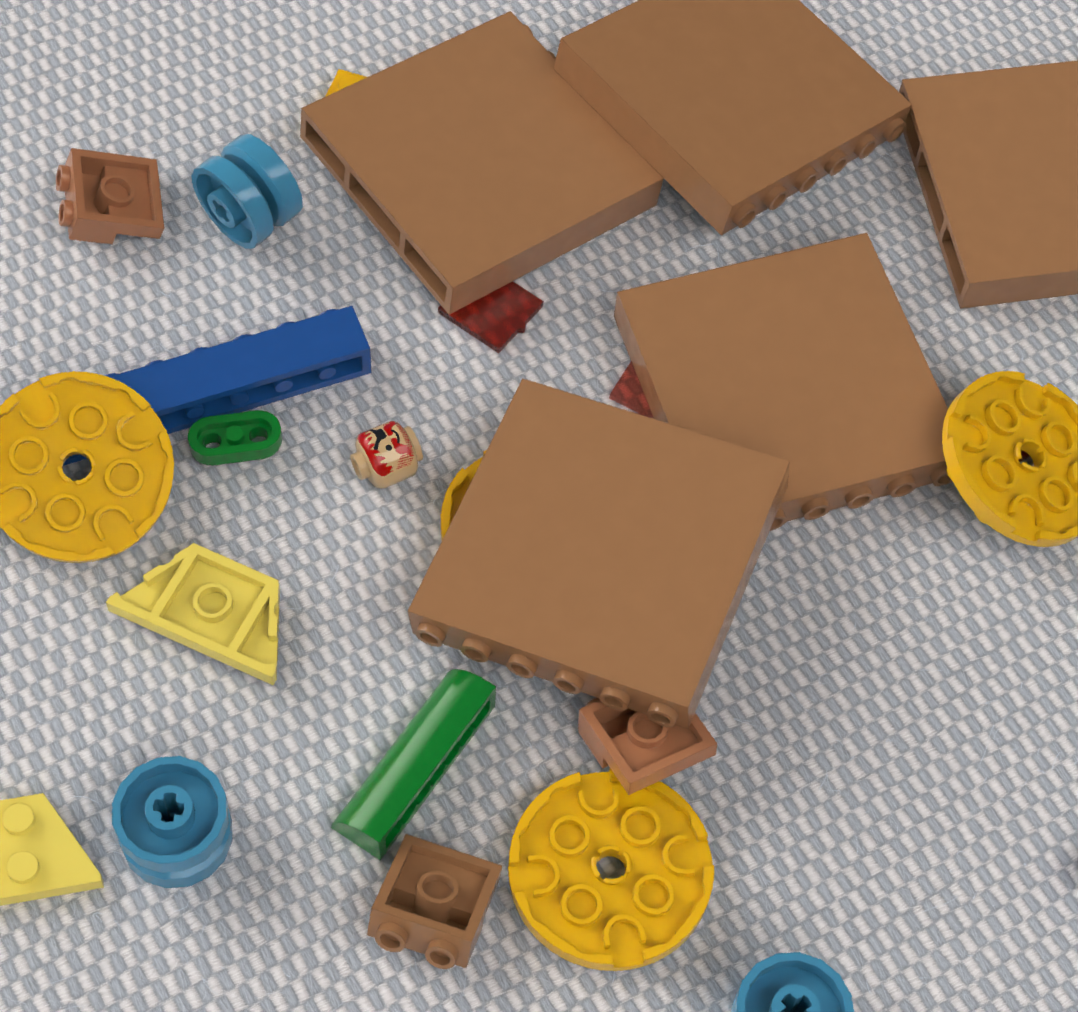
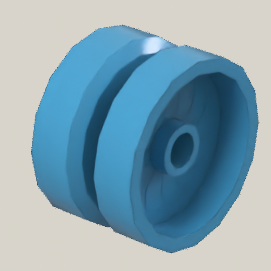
[191,134,303,249]
[112,756,233,888]
[730,952,854,1012]

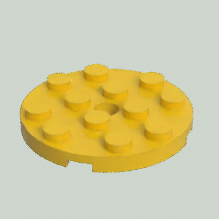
[0,371,174,563]
[942,371,1078,547]
[508,768,714,971]

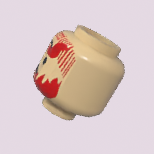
[350,421,423,489]

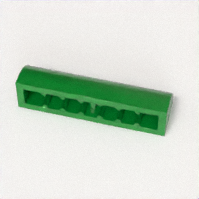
[331,669,496,861]

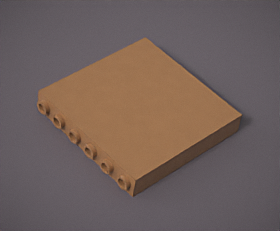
[553,0,913,235]
[300,11,664,315]
[899,60,1078,309]
[614,233,953,531]
[407,378,790,729]

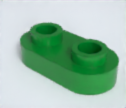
[188,410,282,466]

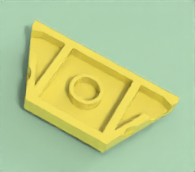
[106,543,280,685]
[0,793,104,906]

